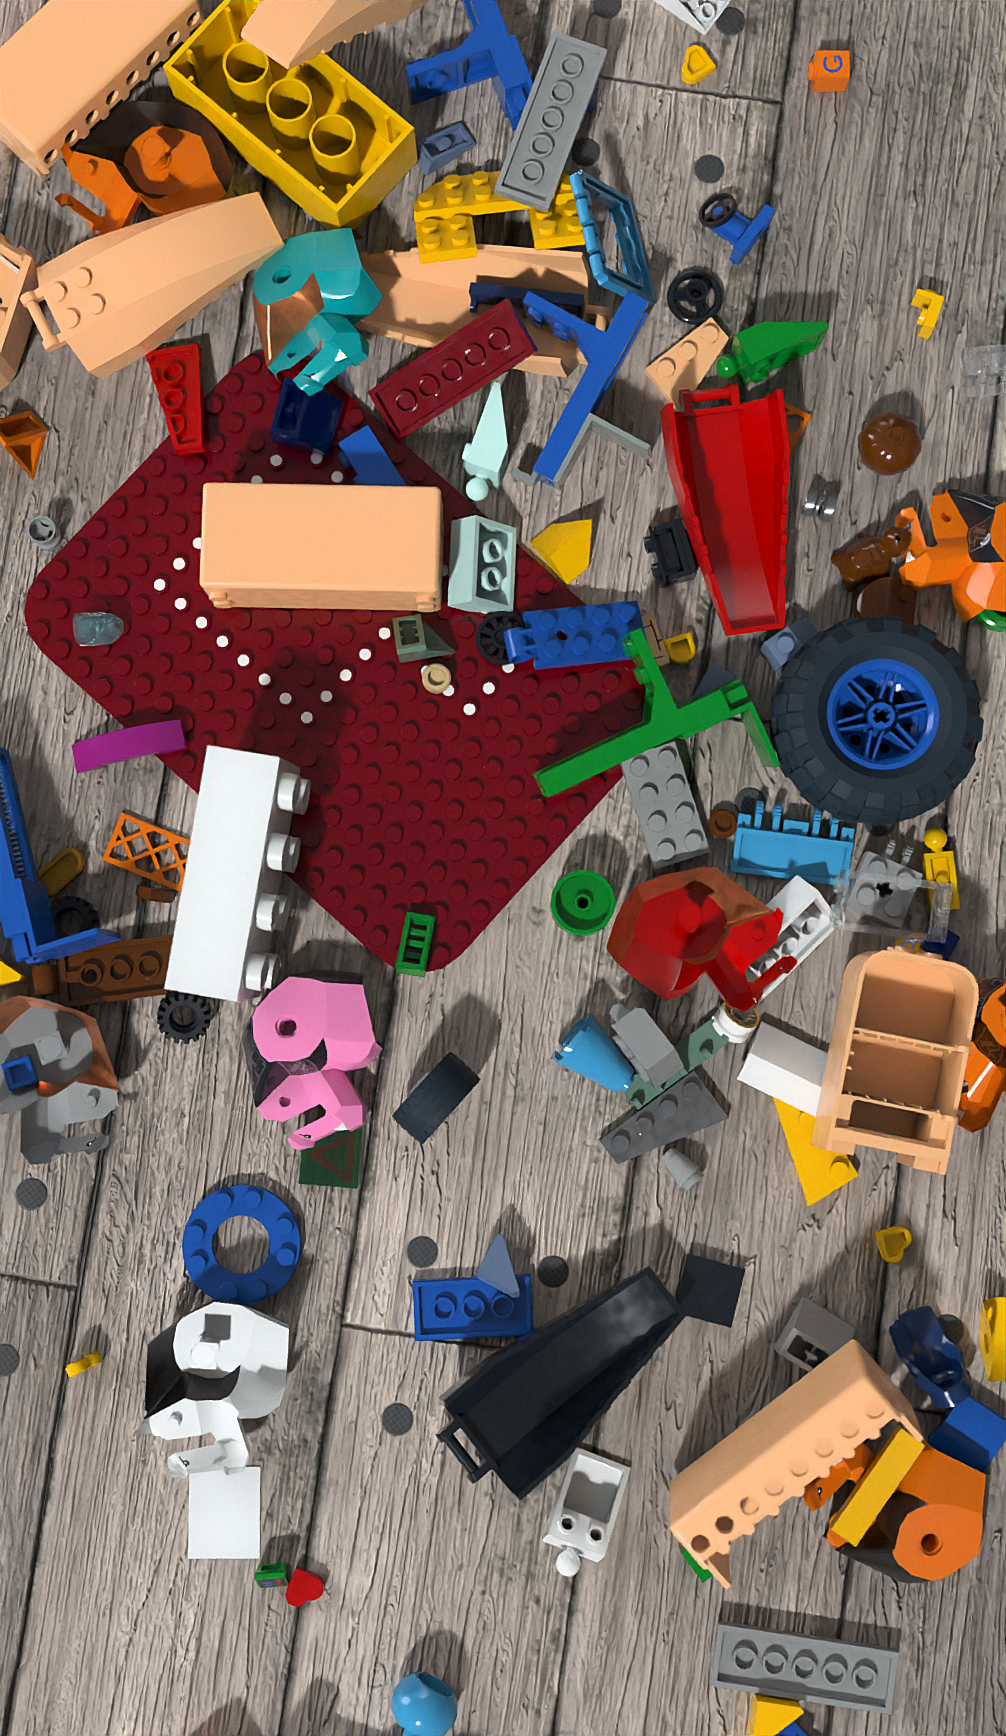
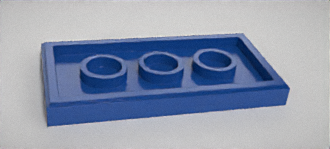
[412,1274,533,1341]

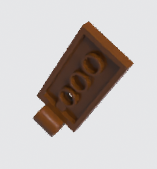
[32,934,174,1008]

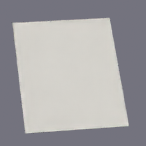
[188,1467,261,1559]

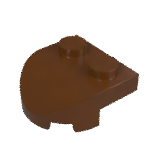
[853,577,917,625]

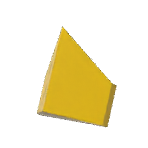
[530,519,593,586]

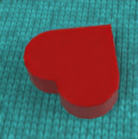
[285,1565,325,1607]

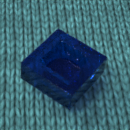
[919,922,961,961]

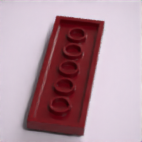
[367,298,539,442]

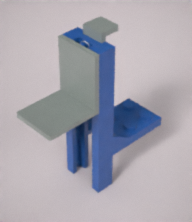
[510,290,651,491]

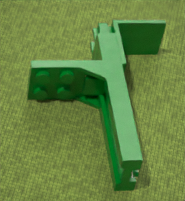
[532,628,780,797]

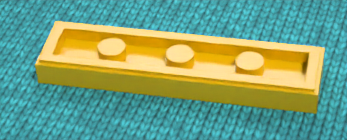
[829,1425,925,1547]

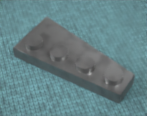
[599,1070,729,1164]

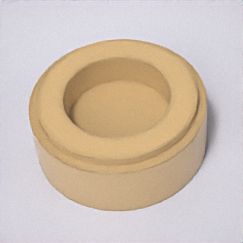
[422,663,451,694]

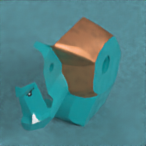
[252,228,384,396]

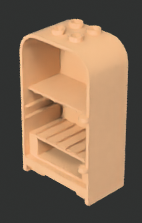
[810,946,979,1175]

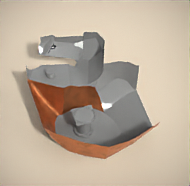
[0,995,120,1165]

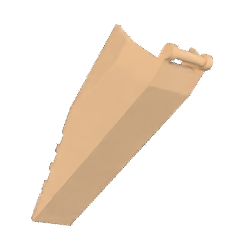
[353,244,612,377]

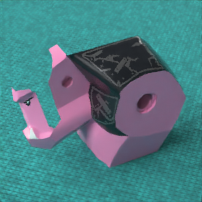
[241,970,382,1150]

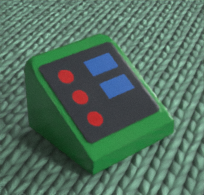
[254,1562,289,1588]

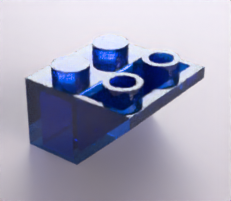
[269,377,344,457]

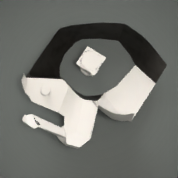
[139,1298,289,1478]

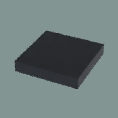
[675,1253,745,1328]

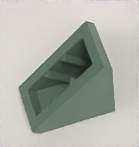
[392,614,457,663]

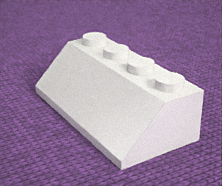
[745,875,840,1004]

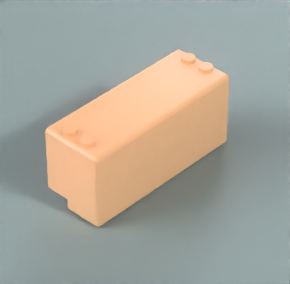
[0,0,205,180]
[200,482,444,612]
[669,1339,924,1590]

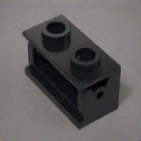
[643,518,697,588]

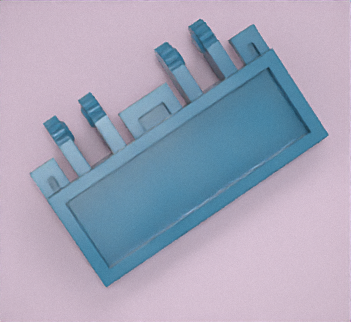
[730,800,855,887]

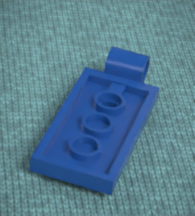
[503,601,648,670]

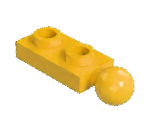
[921,827,960,912]

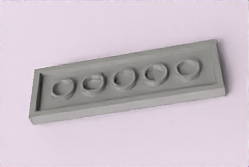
[494,30,608,213]
[709,1620,899,1715]

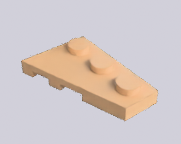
[645,317,729,411]

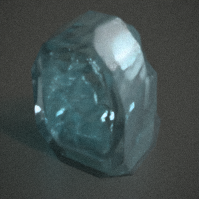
[73,612,124,646]

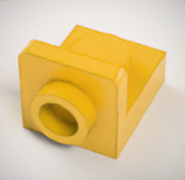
[911,289,945,339]

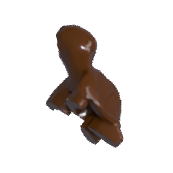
[830,527,912,592]

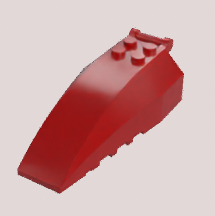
[660,382,790,636]

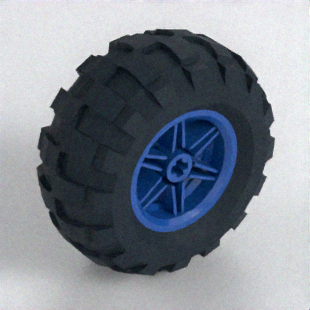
[769,615,984,826]

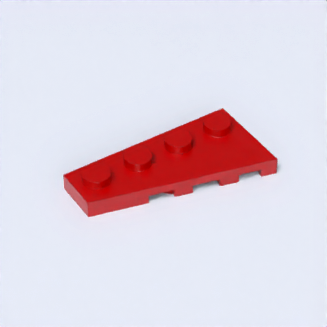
[145,343,206,456]

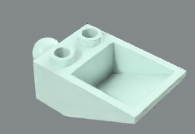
[462,381,508,501]

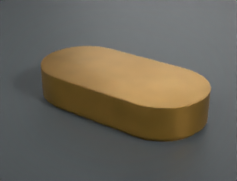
[37,848,86,897]

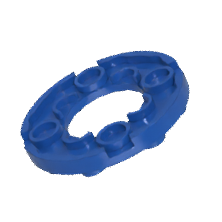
[182,1184,301,1305]

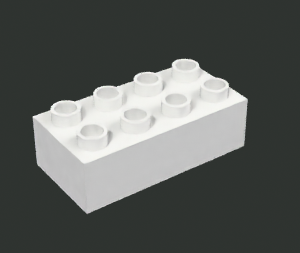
[164,745,311,1002]

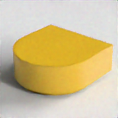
[663,632,696,666]

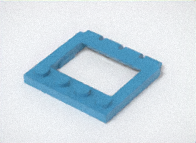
[569,170,657,308]

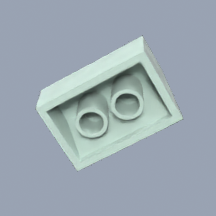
[448,515,517,613]

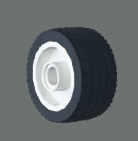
[392,1052,481,1144]

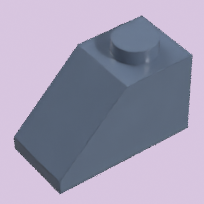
[759,616,818,672]

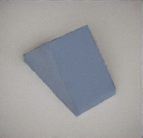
[476,1233,520,1298]

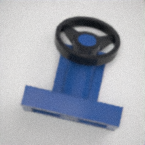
[698,193,775,266]

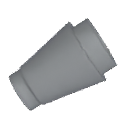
[661,1147,704,1191]

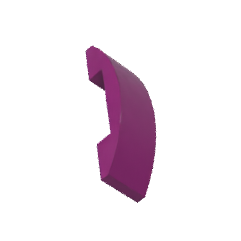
[71,720,187,774]

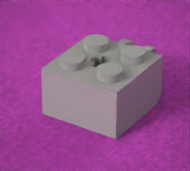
[840,838,923,930]
[609,1003,684,1088]

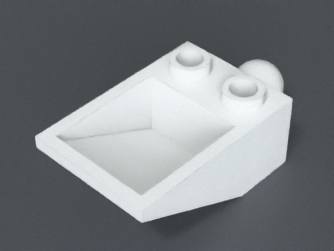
[541,1448,631,1576]

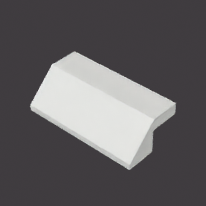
[736,1021,828,1117]

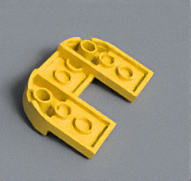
[413,171,585,264]

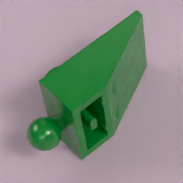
[716,322,829,385]

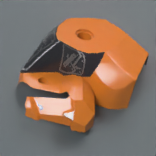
[894,489,1006,623]

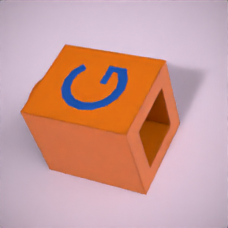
[807,50,850,92]

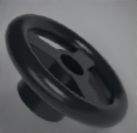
[667,270,723,325]

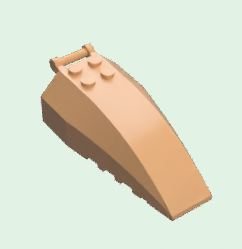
[240,0,429,69]
[20,192,285,380]

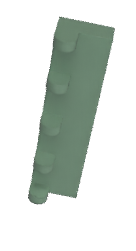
[624,1018,730,1110]

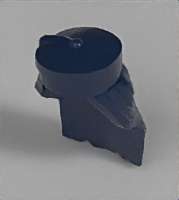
[889,1306,973,1409]

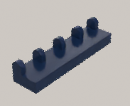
[469,282,585,320]

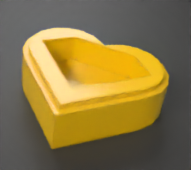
[681,45,716,84]
[874,1226,912,1264]
[65,1351,104,1378]

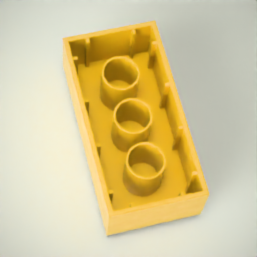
[163,0,418,230]

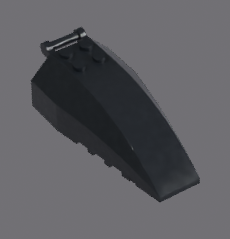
[435,1266,687,1501]

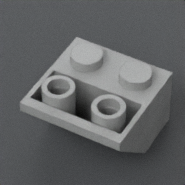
[773,1296,855,1372]

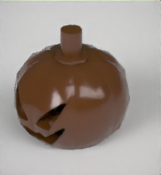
[858,411,922,476]

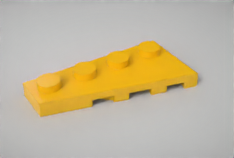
[771,1096,859,1206]

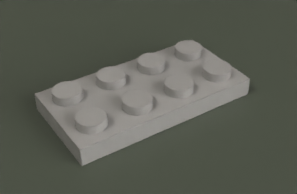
[620,741,710,870]

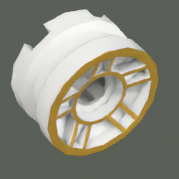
[712,1001,759,1043]

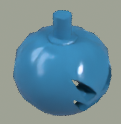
[391,1671,458,1736]

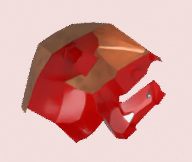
[606,867,798,1012]

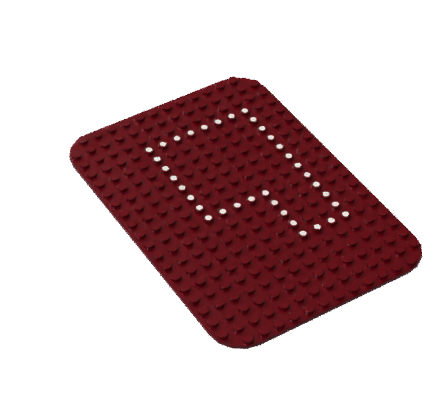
[24,351,646,973]

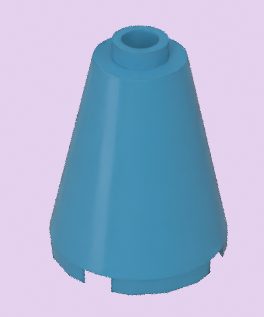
[551,1013,635,1092]

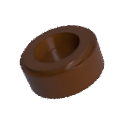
[708,809,737,839]

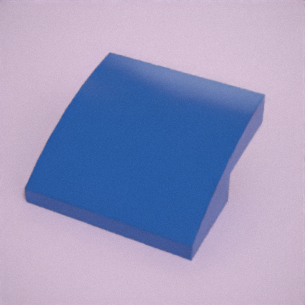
[927,1395,1006,1472]

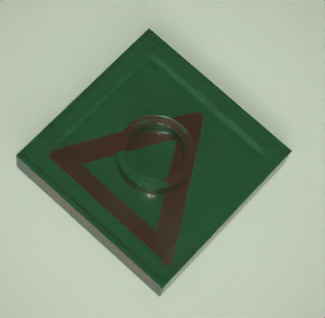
[299,1124,363,1189]

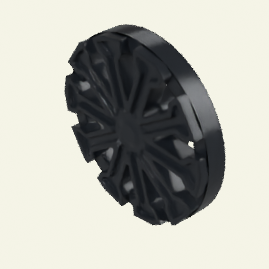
[476,611,526,666]

